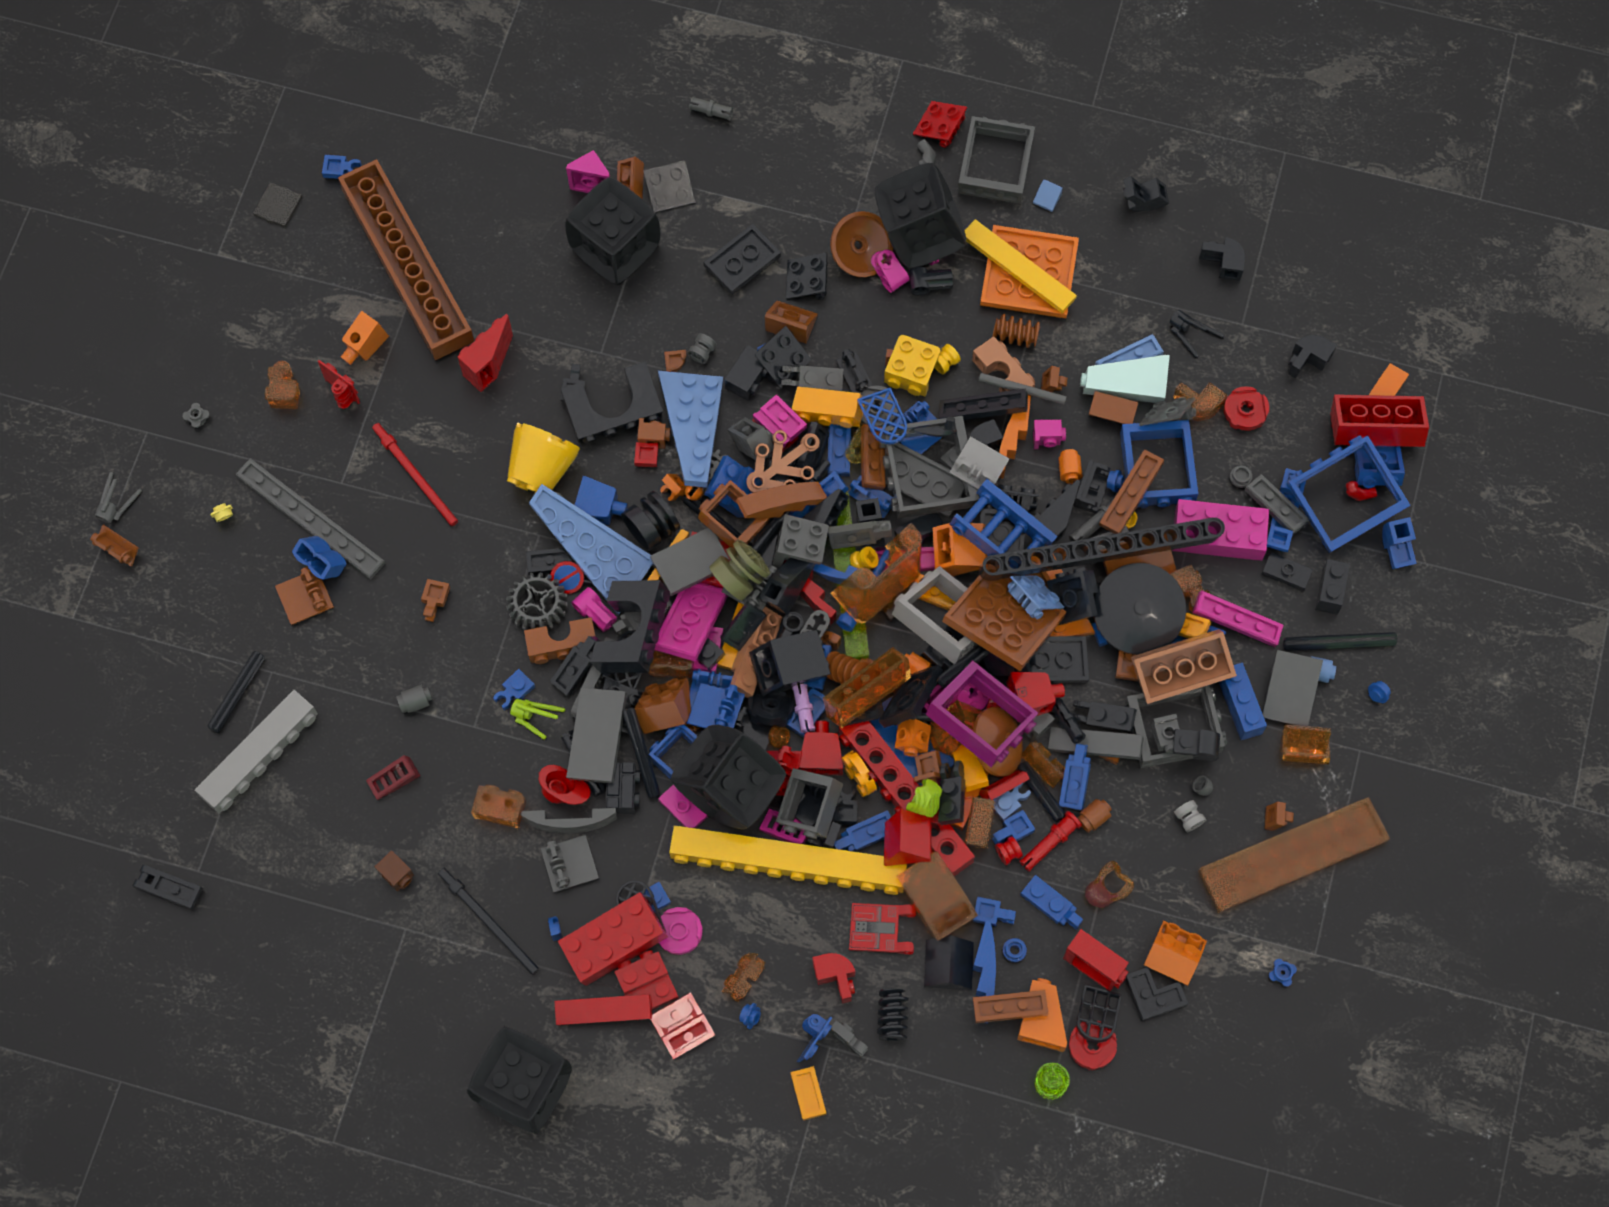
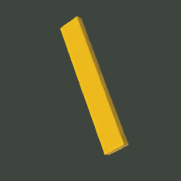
[965,219,1077,314]

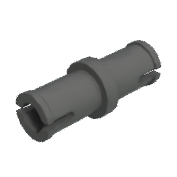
[689,96,734,121]

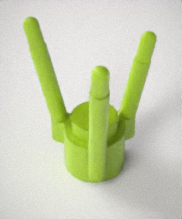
[510,698,565,739]

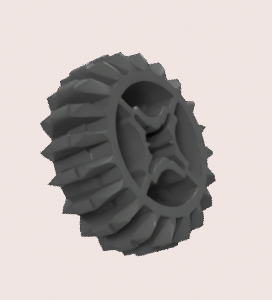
[506,572,568,630]

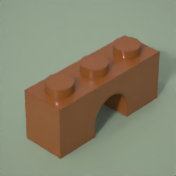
[524,617,596,664]

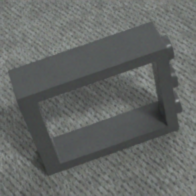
[958,116,1035,204]
[1125,685,1227,768]

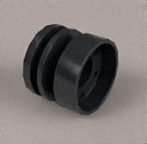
[621,491,680,551]

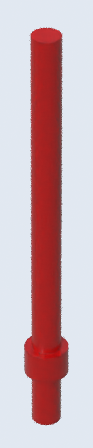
[372,423,458,526]

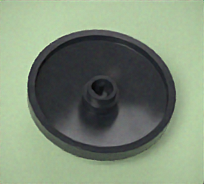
[1094,563,1186,655]

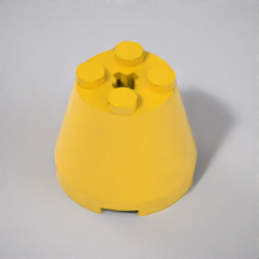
[507,423,580,493]

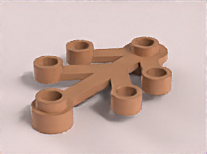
[746,430,819,493]

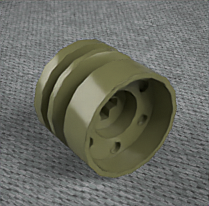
[709,539,771,601]

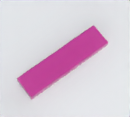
[1192,590,1284,647]

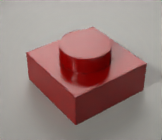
[634,442,659,467]

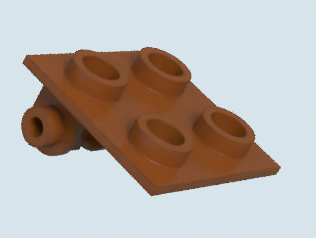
[275,567,334,625]

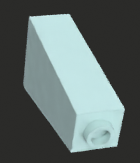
[1080,355,1170,403]

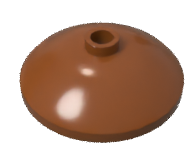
[830,211,893,277]
[973,707,1023,777]

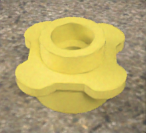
[211,503,233,522]

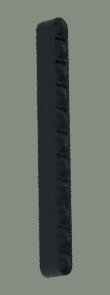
[979,517,1225,581]

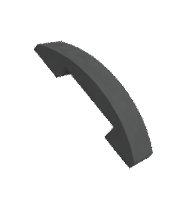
[521,808,617,834]

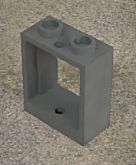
[776,768,843,839]

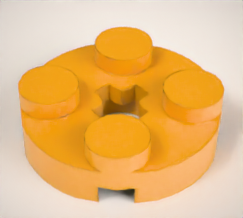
[841,750,877,797]

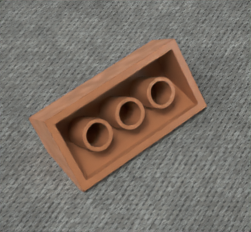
[1131,629,1237,704]

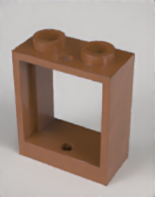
[698,480,770,550]

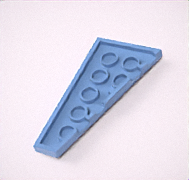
[658,371,724,488]
[529,484,653,616]

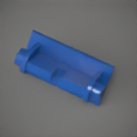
[848,475,893,518]

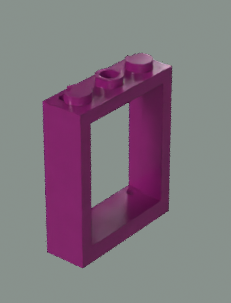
[925,661,1038,768]

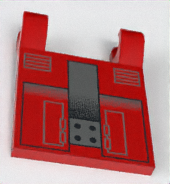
[849,903,916,955]

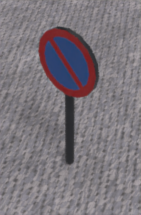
[550,561,593,594]

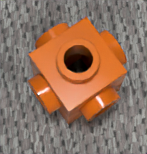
[895,719,931,757]

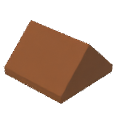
[765,301,818,344]

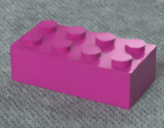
[1172,499,1269,561]

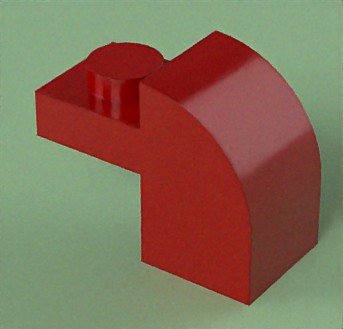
[812,953,855,1004]

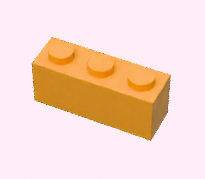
[792,386,865,428]

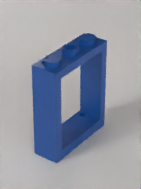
[1120,420,1198,509]

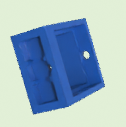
[649,725,697,779]

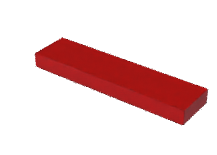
[555,994,652,1025]

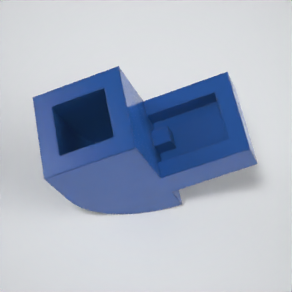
[1382,517,1417,569]

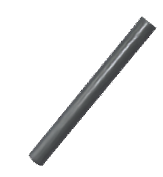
[979,373,1067,405]

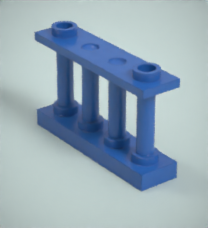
[949,479,1057,576]

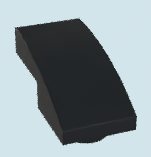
[894,513,945,548]

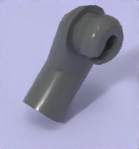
[917,139,936,165]

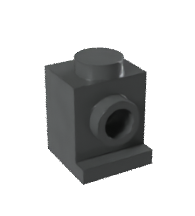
[1151,714,1180,753]

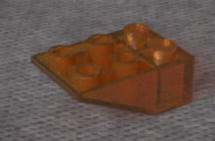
[897,851,978,941]

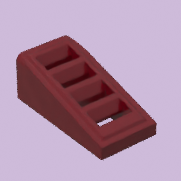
[366,755,420,800]

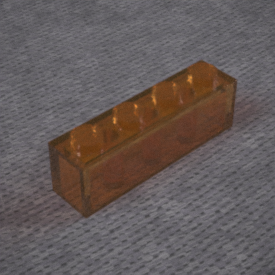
[823,647,911,728]

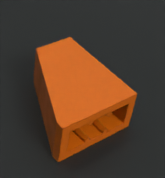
[1017,978,1067,1052]

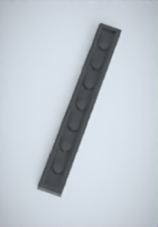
[235,458,386,580]

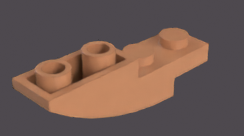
[731,607,782,698]

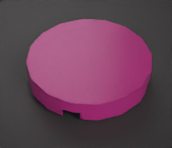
[658,907,703,955]

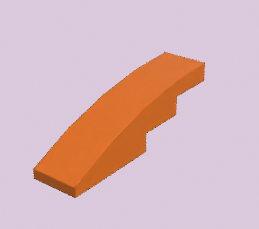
[999,395,1031,479]

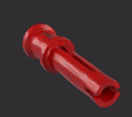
[1019,811,1082,872]

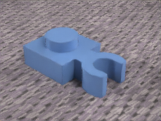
[988,783,1031,822]

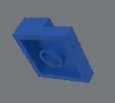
[1354,446,1405,488]
[704,455,762,518]

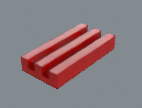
[979,770,1030,800]

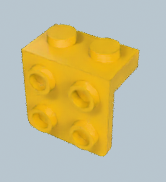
[884,335,940,397]

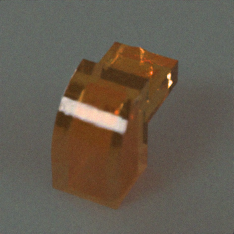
[1173,382,1227,421]

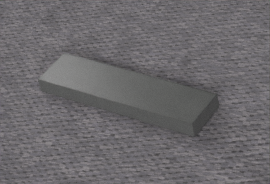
[1048,727,1144,760]

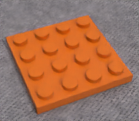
[980,225,1079,318]

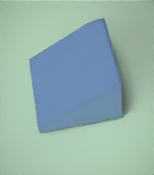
[1033,180,1062,212]

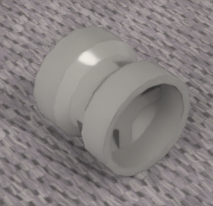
[1174,800,1206,832]

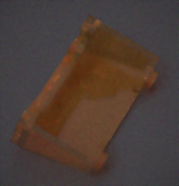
[831,523,922,623]

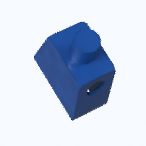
[575,476,628,525]

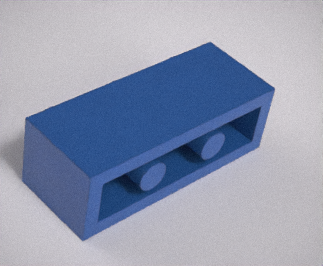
[1219,662,1267,740]

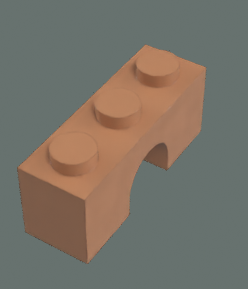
[972,336,1035,392]

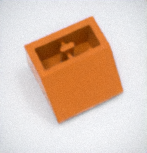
[933,523,988,576]
[1144,920,1207,985]

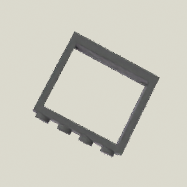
[879,416,979,518]

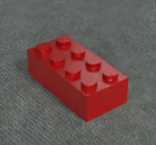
[1330,395,1429,447]
[558,892,668,986]

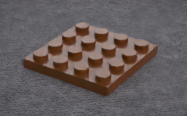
[942,564,1066,671]

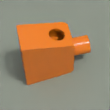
[341,311,389,365]

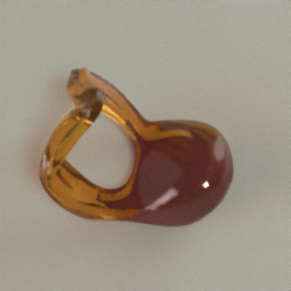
[1085,861,1134,908]

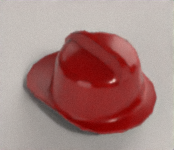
[538,765,590,805]

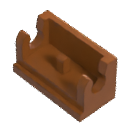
[1089,391,1138,424]

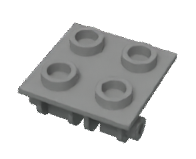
[949,436,1009,489]

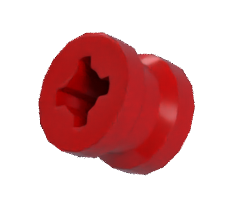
[995,836,1023,865]

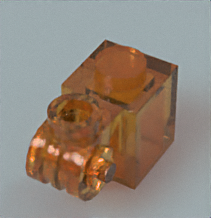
[265,361,300,409]
[1170,565,1210,612]

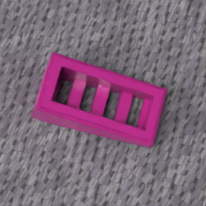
[759,809,807,844]

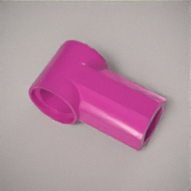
[571,587,617,632]

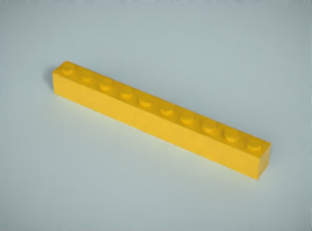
[669,826,907,895]

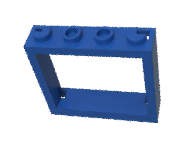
[1287,436,1410,553]

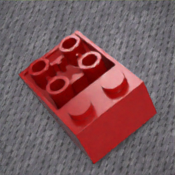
[457,314,513,392]

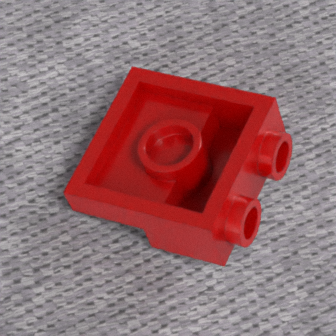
[614,950,679,1010]

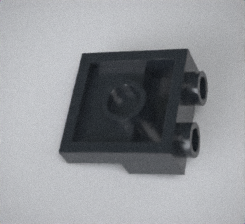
[979,505,1025,553]
[1047,567,1098,625]

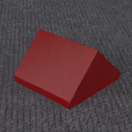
[884,809,932,866]

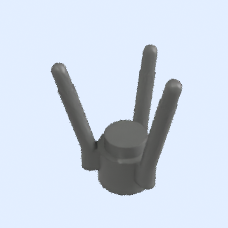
[94,472,142,524]

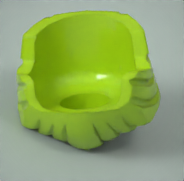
[906,778,942,817]

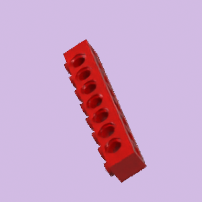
[839,721,975,879]

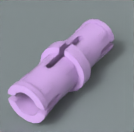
[792,684,815,733]

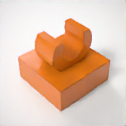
[660,474,686,501]

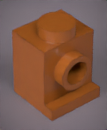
[637,418,671,449]

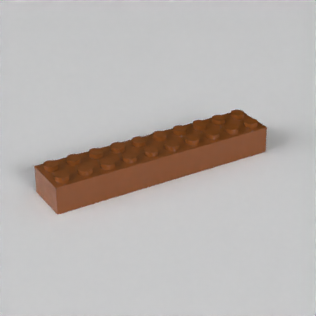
[338,159,475,360]

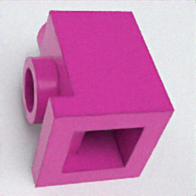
[1033,420,1066,449]

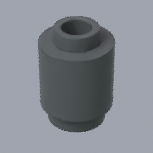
[396,684,432,713]

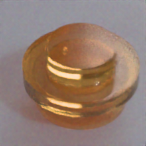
[769,725,790,748]

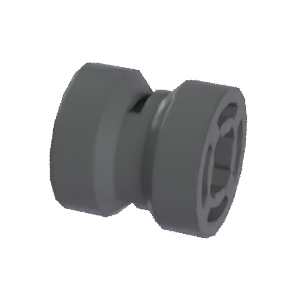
[687,333,717,364]

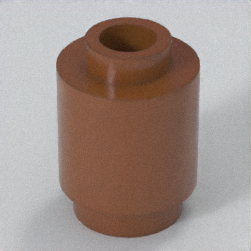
[1077,799,1112,833]

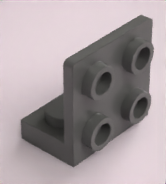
[772,514,829,568]

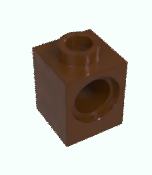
[374,850,414,891]

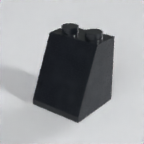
[749,630,830,696]

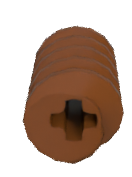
[992,314,1040,348]
[826,651,874,691]

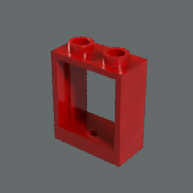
[1063,929,1129,991]

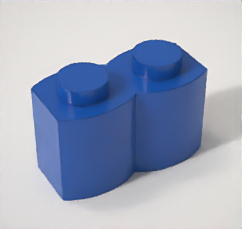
[292,536,346,579]

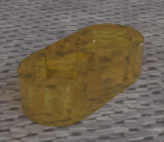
[845,425,862,464]

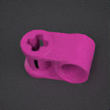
[871,250,909,293]

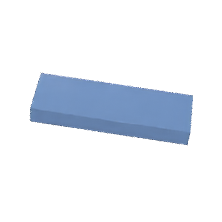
[1095,334,1164,365]

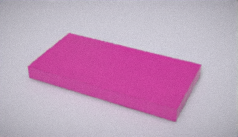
[655,582,728,662]

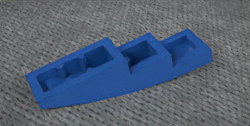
[973,920,996,1023]

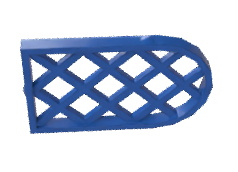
[857,387,907,445]

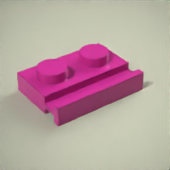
[753,395,807,448]

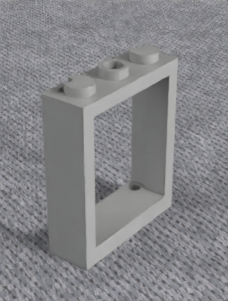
[892,566,978,664]

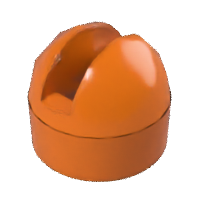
[685,486,704,501]

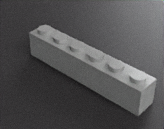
[195,690,318,814]

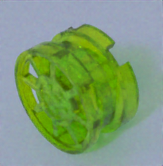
[1034,1063,1070,1100]

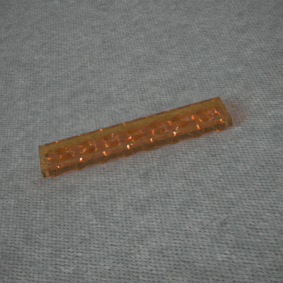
[1198,797,1390,913]

